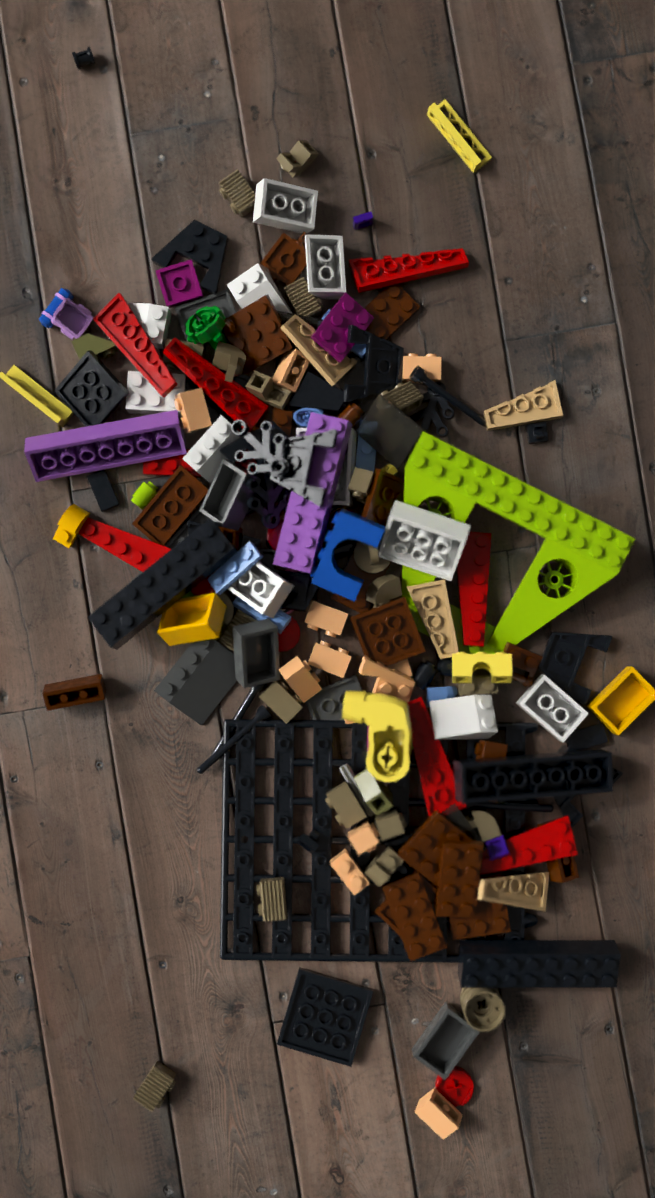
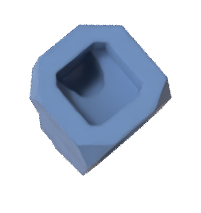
[292,408,323,428]
[426,686,458,707]

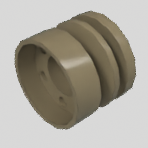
[460,988,505,1031]

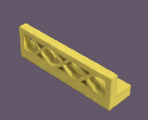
[427,99,492,173]
[0,365,74,427]

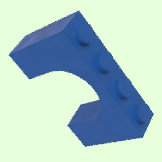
[310,509,386,602]

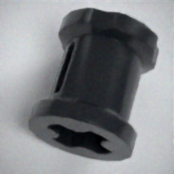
[72,46,96,70]

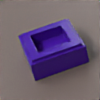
[353,212,373,230]
[485,835,510,861]

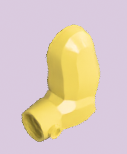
[342,691,412,782]

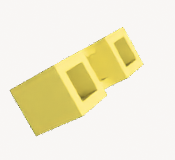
[452,652,512,683]

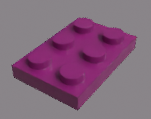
[310,293,374,363]

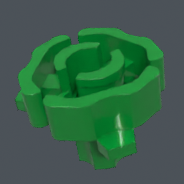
[185,306,228,351]

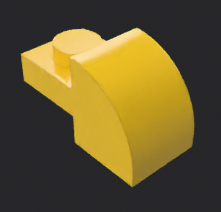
[53,504,90,548]

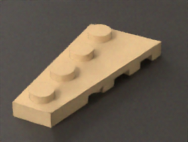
[280,314,357,386]
[484,380,563,431]
[407,579,459,659]
[477,872,549,912]

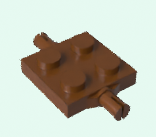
[261,232,308,285]

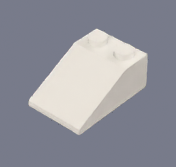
[227,263,293,322]
[109,303,172,350]
[429,695,498,740]

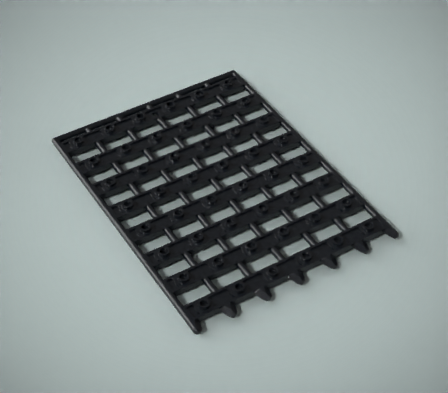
[220,719,538,963]

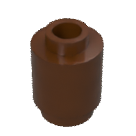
[337,402,364,428]

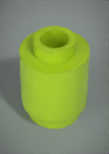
[131,481,158,510]

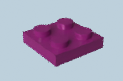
[155,259,203,308]

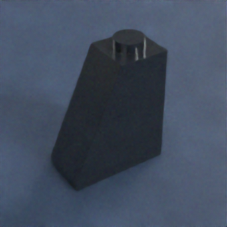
[289,371,349,414]

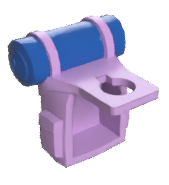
[39,288,94,340]

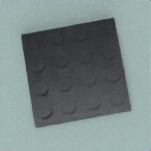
[277,967,373,1067]

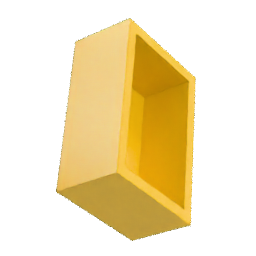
[157,593,227,646]
[586,666,655,736]

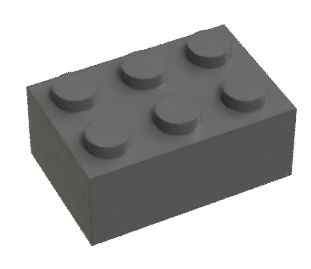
[199,459,262,531]
[232,618,280,688]
[412,1001,480,1080]

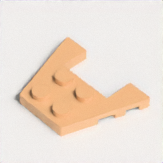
[344,656,415,724]

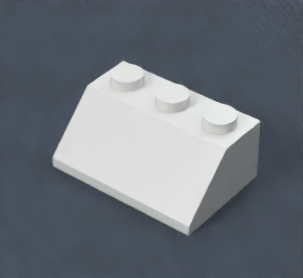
[305,235,346,299]
[182,415,246,484]

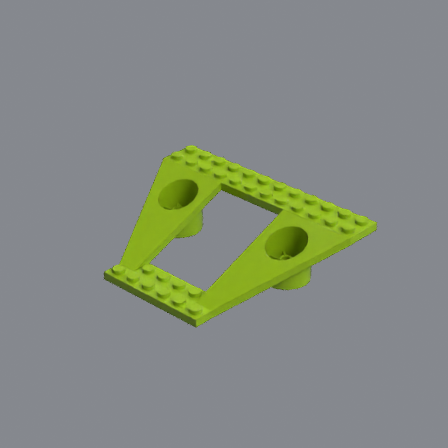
[401,431,635,654]

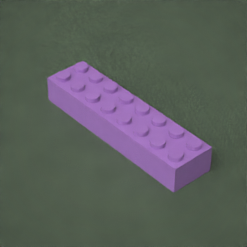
[24,410,187,482]
[273,412,352,574]

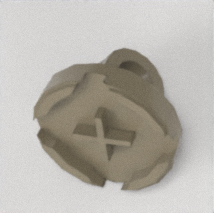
[354,538,390,574]

